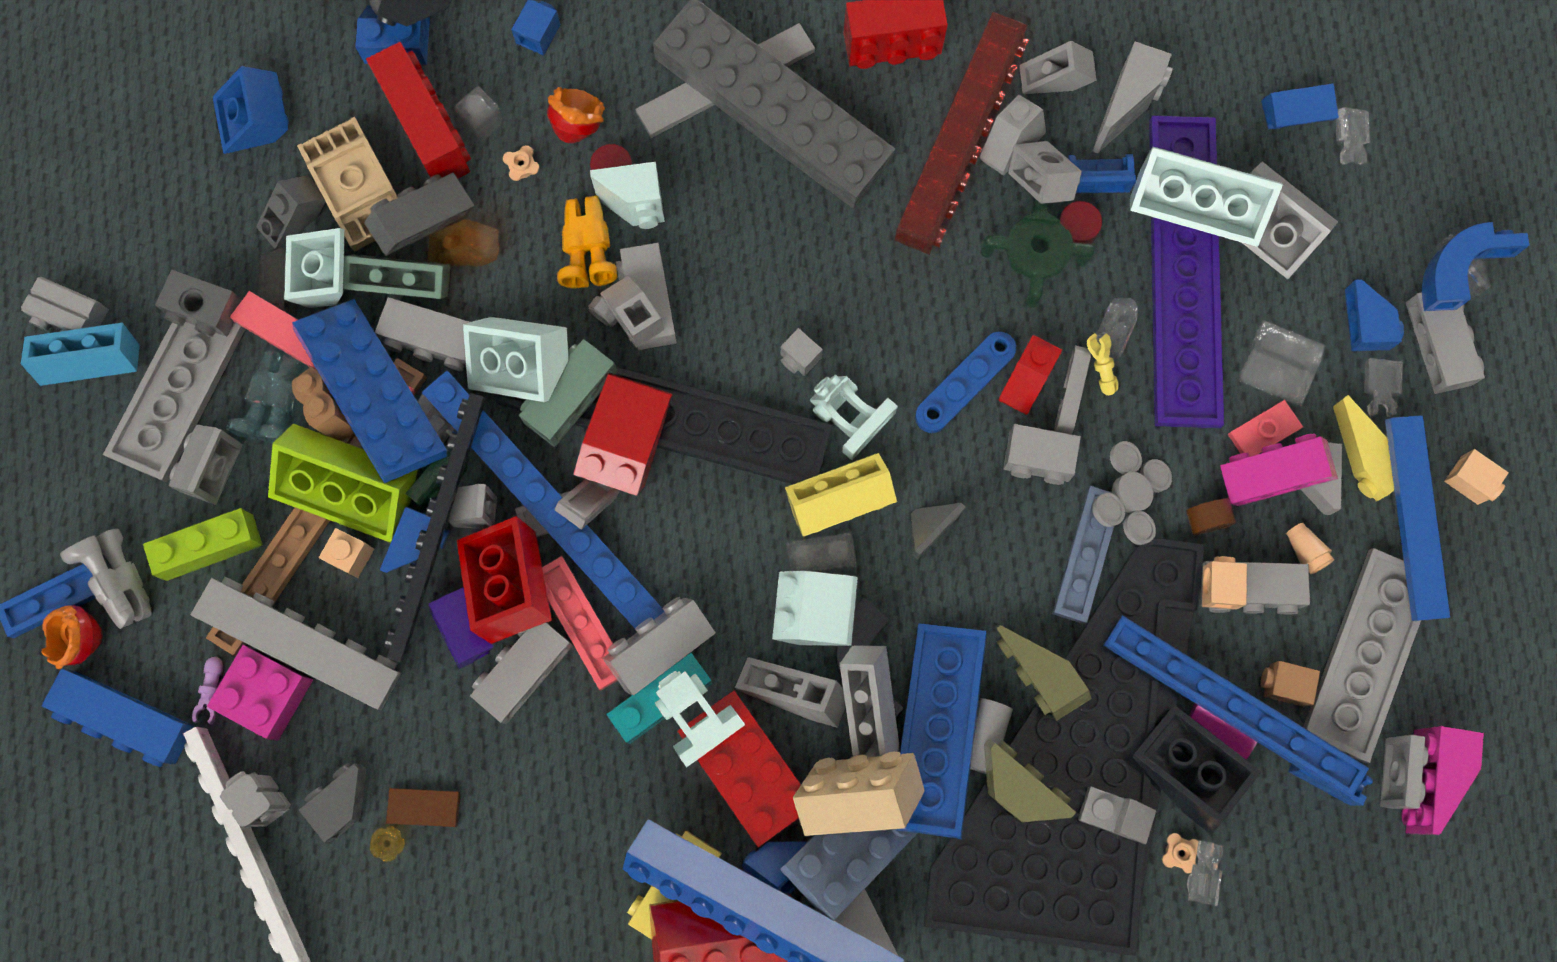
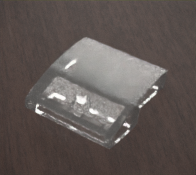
[1238,320,1325,406]

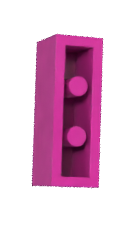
[1220,434,1338,506]

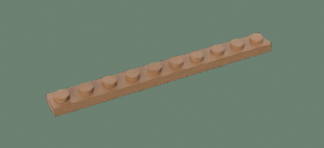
[206,358,427,656]

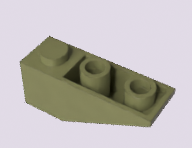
[996,625,1092,721]

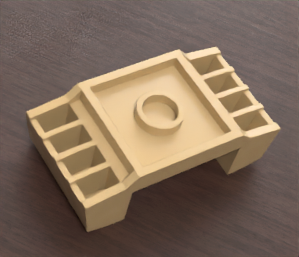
[297,117,397,251]

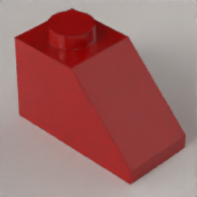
[998,335,1062,415]

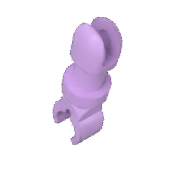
[192,657,223,725]

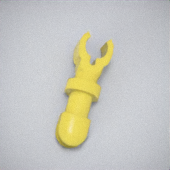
[1087,333,1119,396]

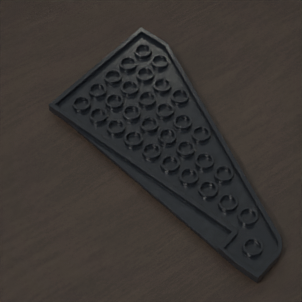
[923,539,1204,956]

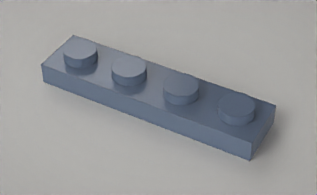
[1052,486,1114,624]

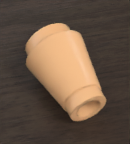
[1286,523,1334,574]

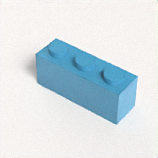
[21,322,140,386]

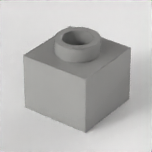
[780,328,823,376]

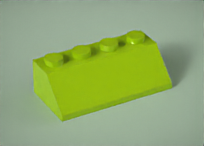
[268,424,417,543]

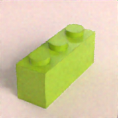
[143,508,263,581]

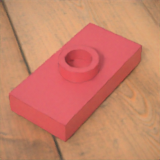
[1228,400,1303,457]

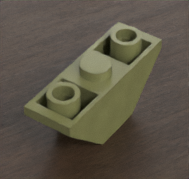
[984,739,1076,822]

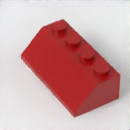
[649,894,792,962]

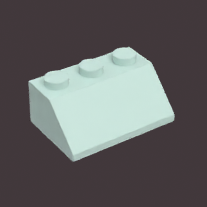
[463,317,568,402]

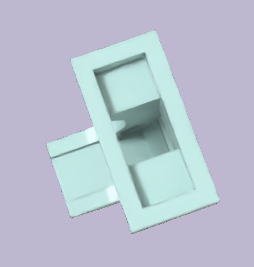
[810,375,898,460]
[655,671,745,767]

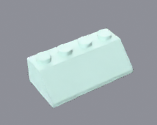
[1130,146,1283,247]

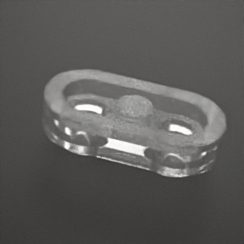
[1096,297,1138,359]

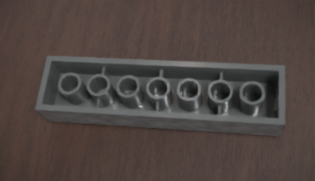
[653,0,895,209]

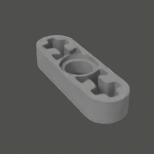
[1053,345,1091,435]

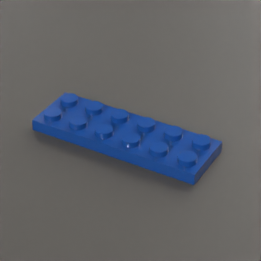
[292,299,447,483]
[893,623,987,839]

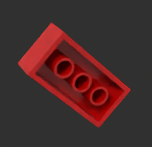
[366,41,471,179]
[677,691,801,847]

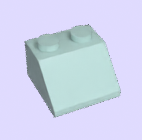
[590,162,665,229]
[284,228,345,308]
[772,571,858,646]

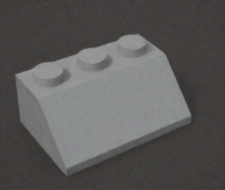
[1243,162,1338,279]

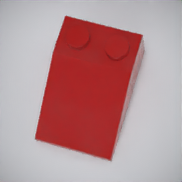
[573,373,672,496]

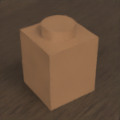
[1261,661,1320,707]

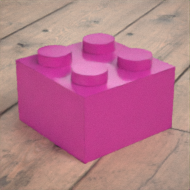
[207,645,313,741]

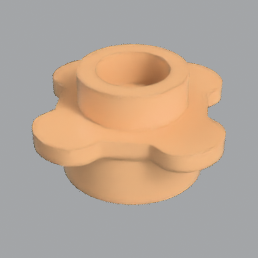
[503,146,539,181]
[1162,833,1201,873]

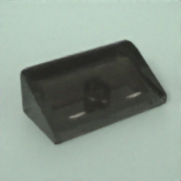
[258,248,291,315]

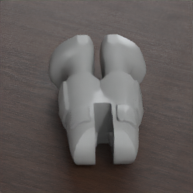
[60,529,152,629]

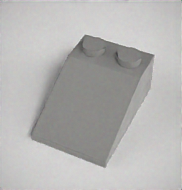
[1092,41,1173,153]

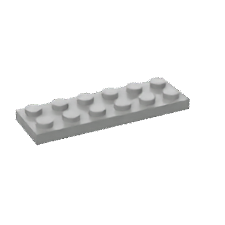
[103,299,246,483]
[1303,548,1421,763]

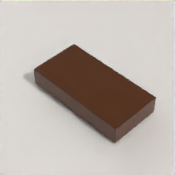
[386,788,460,827]

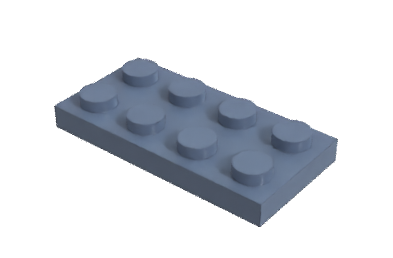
[780,829,917,921]

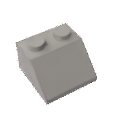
[168,424,243,505]

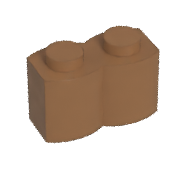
[292,367,354,441]

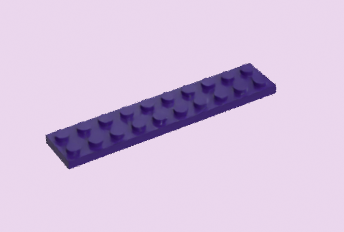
[1149,116,1224,428]

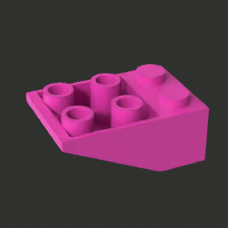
[1402,726,1484,835]

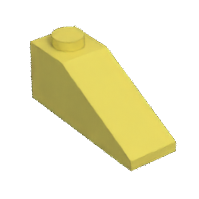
[1333,395,1394,502]

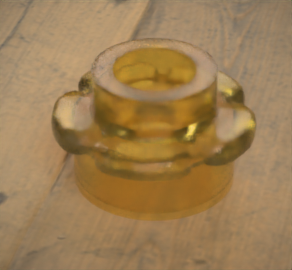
[370,826,405,862]

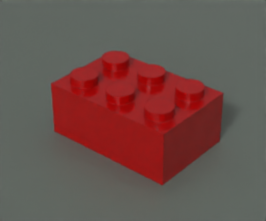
[843,0,948,69]
[457,516,552,644]

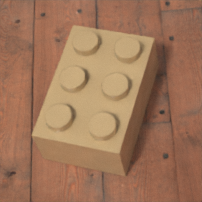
[793,751,925,836]

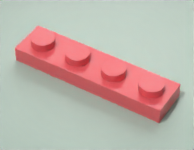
[542,556,618,691]

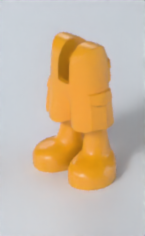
[557,195,617,288]

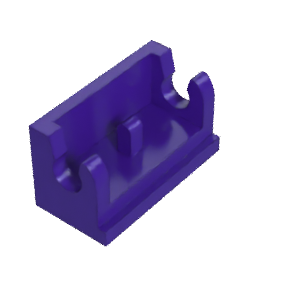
[429,587,493,670]

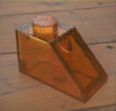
[428,219,499,267]

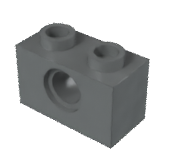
[155,270,242,337]

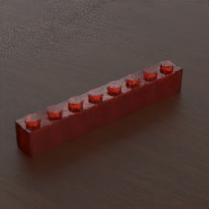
[894,12,1029,255]

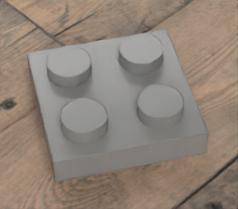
[1380,735,1428,809]

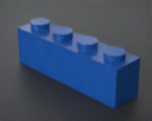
[42,668,195,767]

